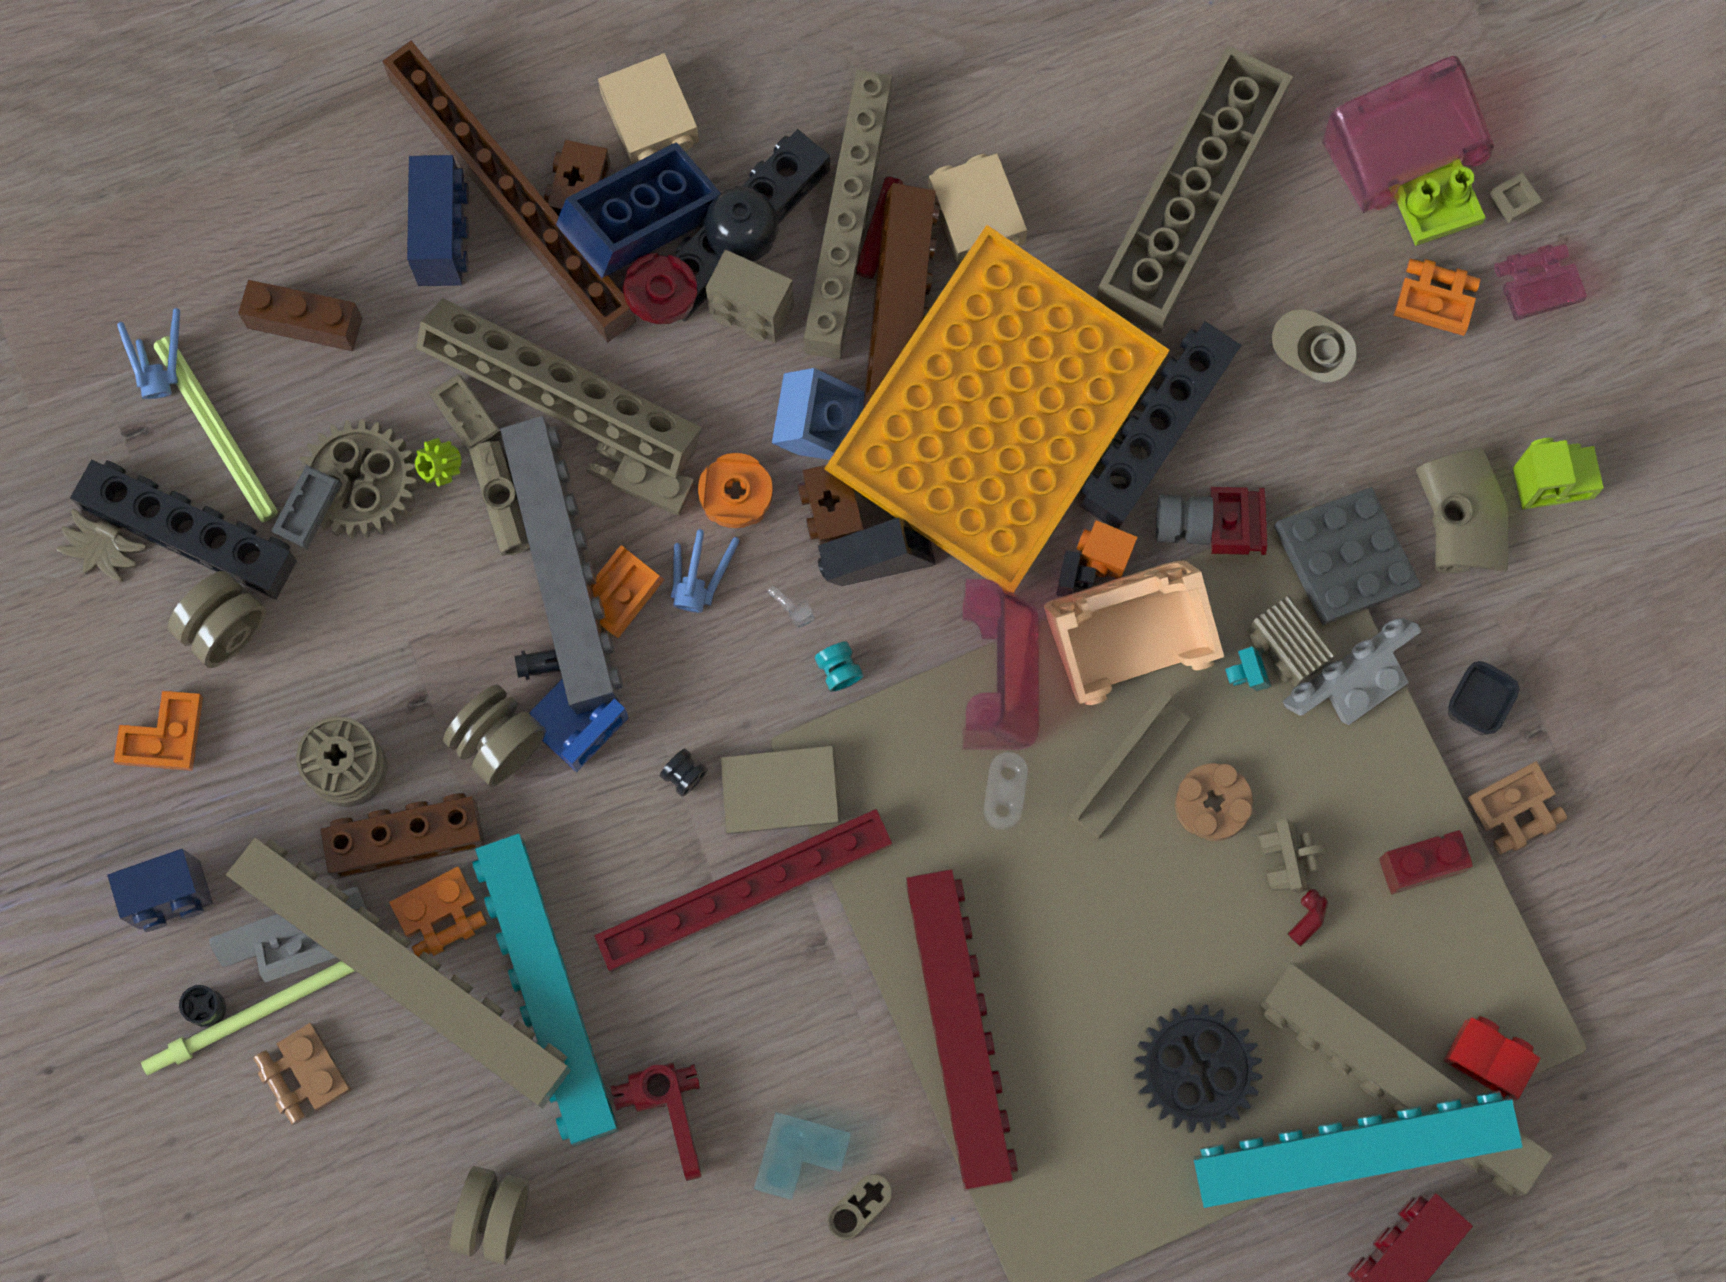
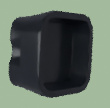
[1448,661,1520,736]

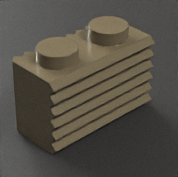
[1250,595,1336,687]

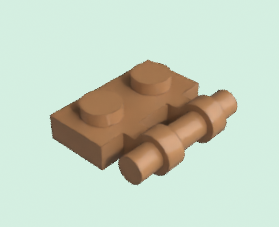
[1467,761,1567,855]
[253,1023,351,1125]

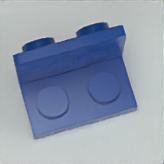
[529,679,629,773]

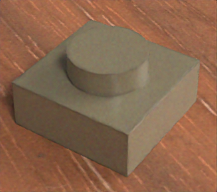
[1489,172,1543,224]

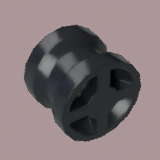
[660,748,708,797]

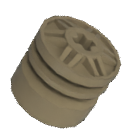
[443,684,546,787]
[296,716,388,808]

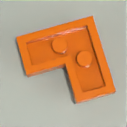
[114,691,203,771]

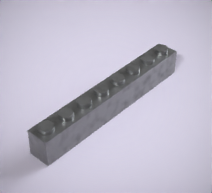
[500,416,623,714]

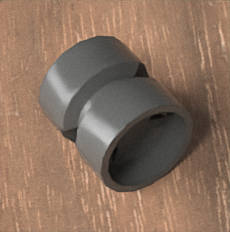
[1155,494,1213,545]

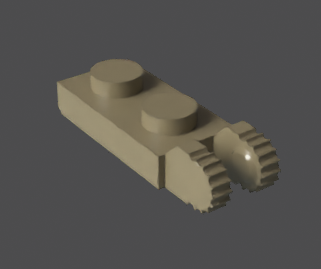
[586,442,695,516]

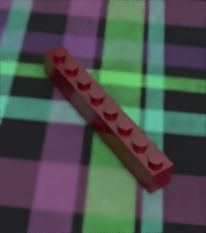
[906,869,1018,1191]

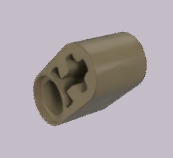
[827,1174,892,1240]

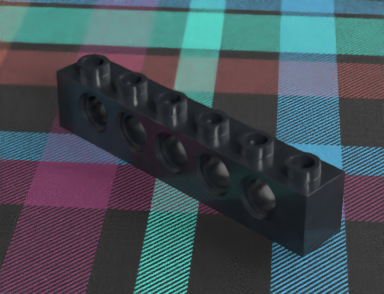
[675,129,830,322]
[1080,321,1242,529]
[70,459,297,600]

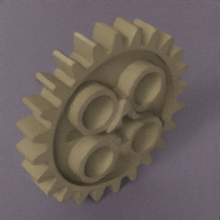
[296,419,419,539]

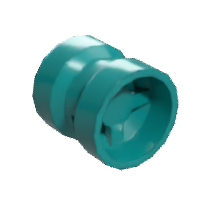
[814,641,864,692]

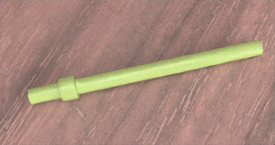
[141,961,355,1076]

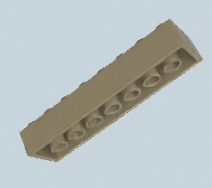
[1096,45,1293,334]

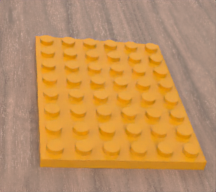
[824,225,1170,595]

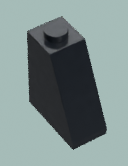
[818,518,936,586]

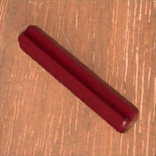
[857,176,903,279]

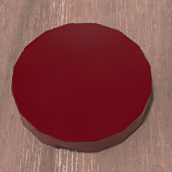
[623,253,697,325]

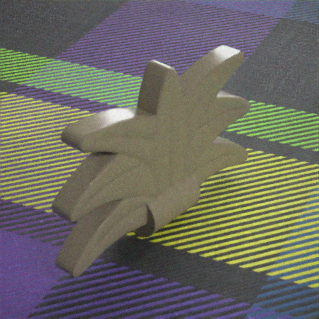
[56,509,148,583]

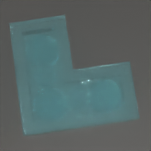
[754,1112,851,1200]

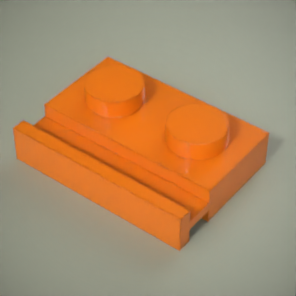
[591,545,665,638]

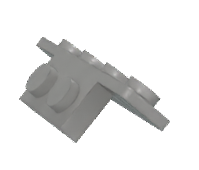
[1283,618,1422,725]
[209,887,368,983]

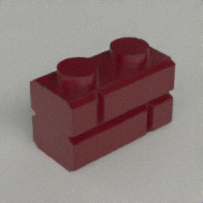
[1379,830,1473,895]

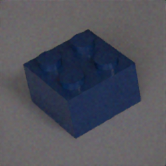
[107,848,213,932]

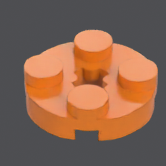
[698,453,773,528]

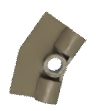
[1416,447,1508,573]

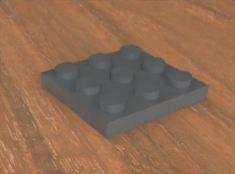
[1274,487,1421,626]

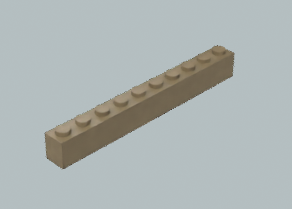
[226,838,571,1109]

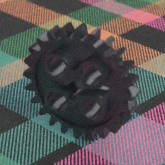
[1134,1004,1263,1134]

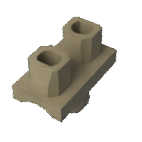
[1259,819,1327,893]

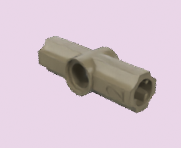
[469,441,530,556]

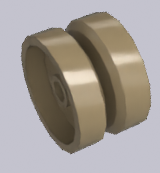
[167,571,266,668]
[450,1166,529,1265]

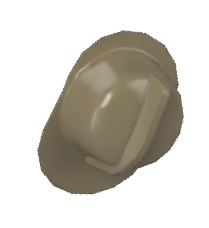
[1272,309,1357,382]

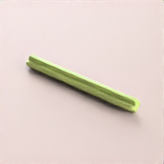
[154,336,278,522]

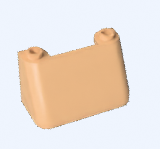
[1044,561,1224,705]

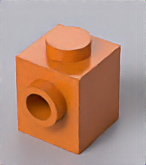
[1076,520,1138,579]

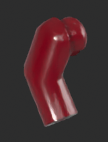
[1288,889,1328,947]

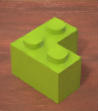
[1513,437,1604,510]

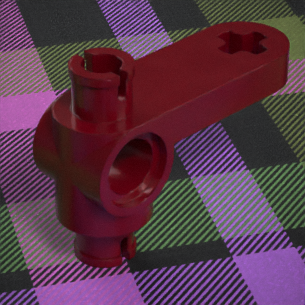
[611,1062,702,1181]

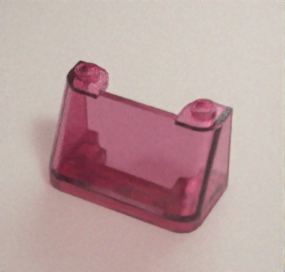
[1322,56,1494,213]
[962,579,1039,750]

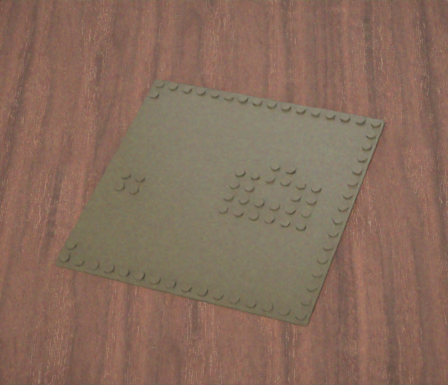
[771,505,1586,1282]

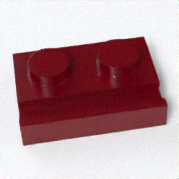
[1210,487,1268,555]

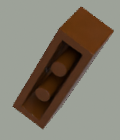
[238,280,362,352]

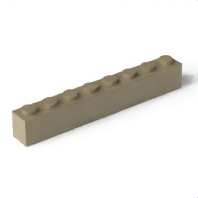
[1259,963,1553,1197]

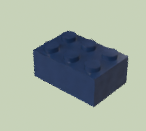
[407,155,469,286]

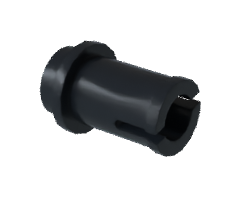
[514,649,561,680]

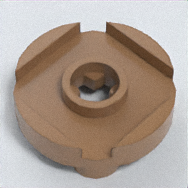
[1175,763,1253,841]

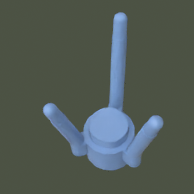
[117,308,180,399]
[671,529,740,613]

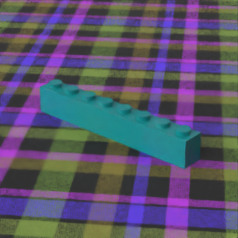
[472,834,619,1147]
[1194,1091,1523,1208]

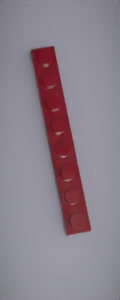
[594,809,893,972]

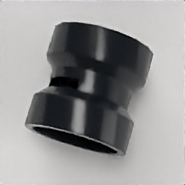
[179,985,226,1028]

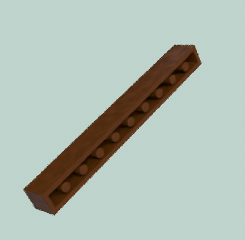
[382,40,636,343]

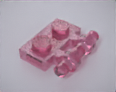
[1494,244,1587,321]

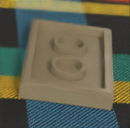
[721,746,841,834]

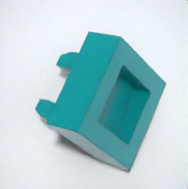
[1225,646,1272,691]

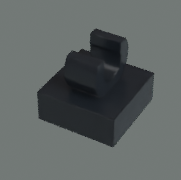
[1056,550,1096,596]

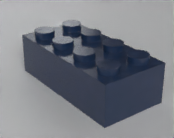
[556,142,721,278]

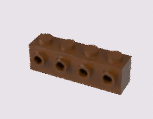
[320,793,485,879]

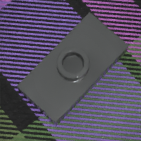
[271,465,342,549]

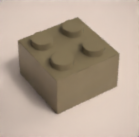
[706,250,794,343]

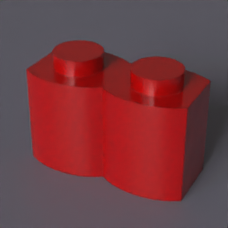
[1443,1016,1541,1101]

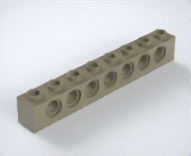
[804,69,892,360]
[416,298,702,478]

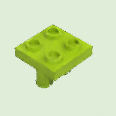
[1388,154,1486,246]

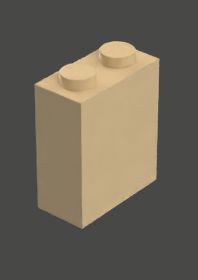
[598,53,699,165]
[928,153,1027,266]

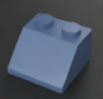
[772,368,864,460]

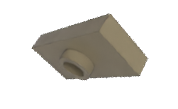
[429,373,502,451]

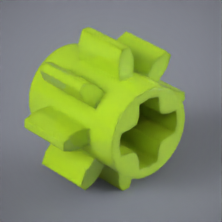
[415,438,462,487]

